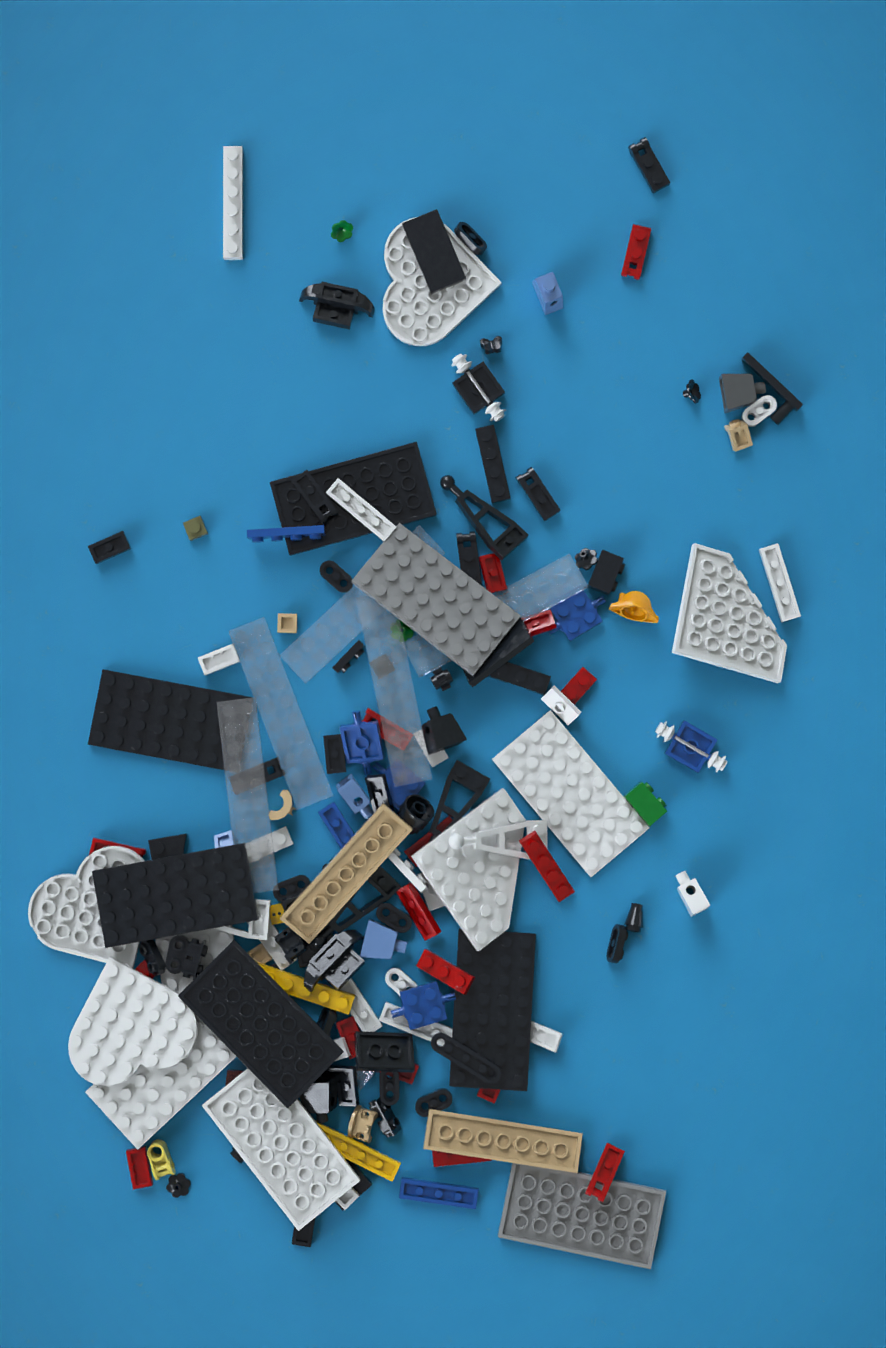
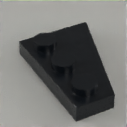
[148,833,187,860]

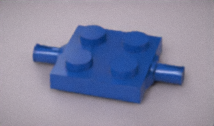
[548,589,606,641]
[339,710,385,775]
[372,759,426,810]
[390,981,456,1030]

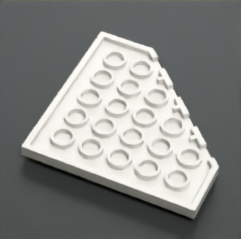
[672,543,787,683]
[411,788,526,951]

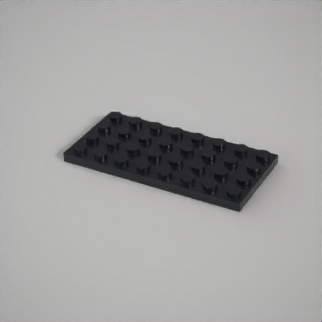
[270,442,437,556]
[88,669,253,773]
[92,843,259,948]
[449,929,536,1091]
[178,940,344,1109]

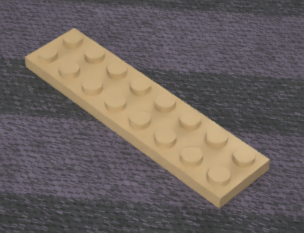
[280,803,413,944]
[423,1109,583,1173]

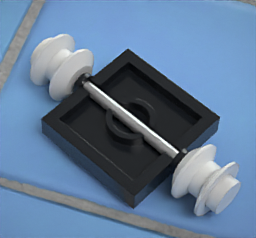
[451,354,506,422]

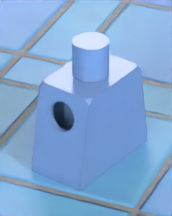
[532,272,563,315]
[336,774,374,819]
[360,919,407,959]

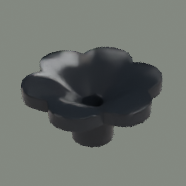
[683,379,701,404]
[575,548,598,570]
[166,1173,191,1198]

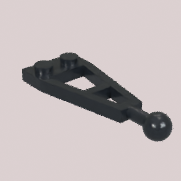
[440,475,529,561]
[420,760,490,849]
[311,865,401,949]

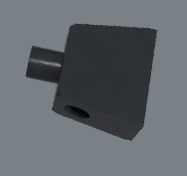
[421,706,467,755]
[300,1076,338,1123]

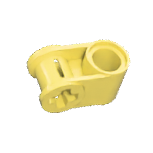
[147,1139,176,1181]

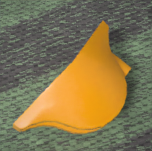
[609,591,659,623]

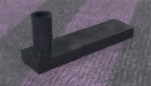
[742,352,803,425]

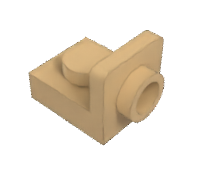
[724,419,753,452]

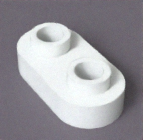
[741,395,777,427]
[385,968,418,995]

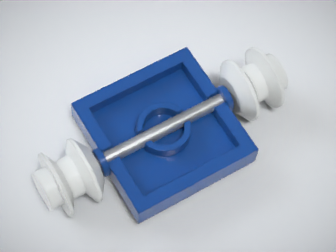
[655,720,728,773]

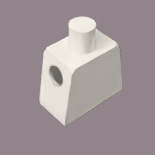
[676,871,710,917]

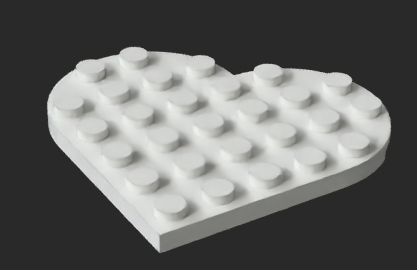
[383,217,502,346]
[28,846,145,968]
[68,957,199,1086]

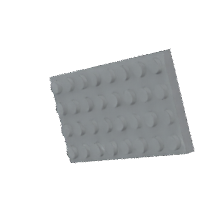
[351,523,521,676]
[498,1163,666,1269]

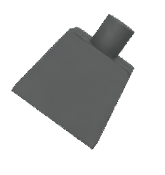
[719,374,766,413]

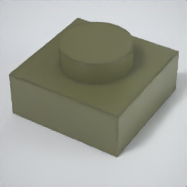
[183,516,208,541]

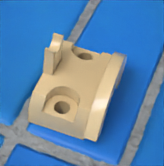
[268,789,296,820]
[348,1105,378,1143]

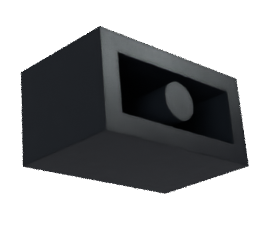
[587,550,625,595]

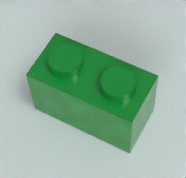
[623,782,667,826]

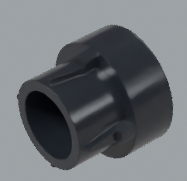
[397,794,434,835]

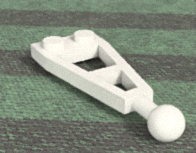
[449,820,548,859]
[213,899,271,940]

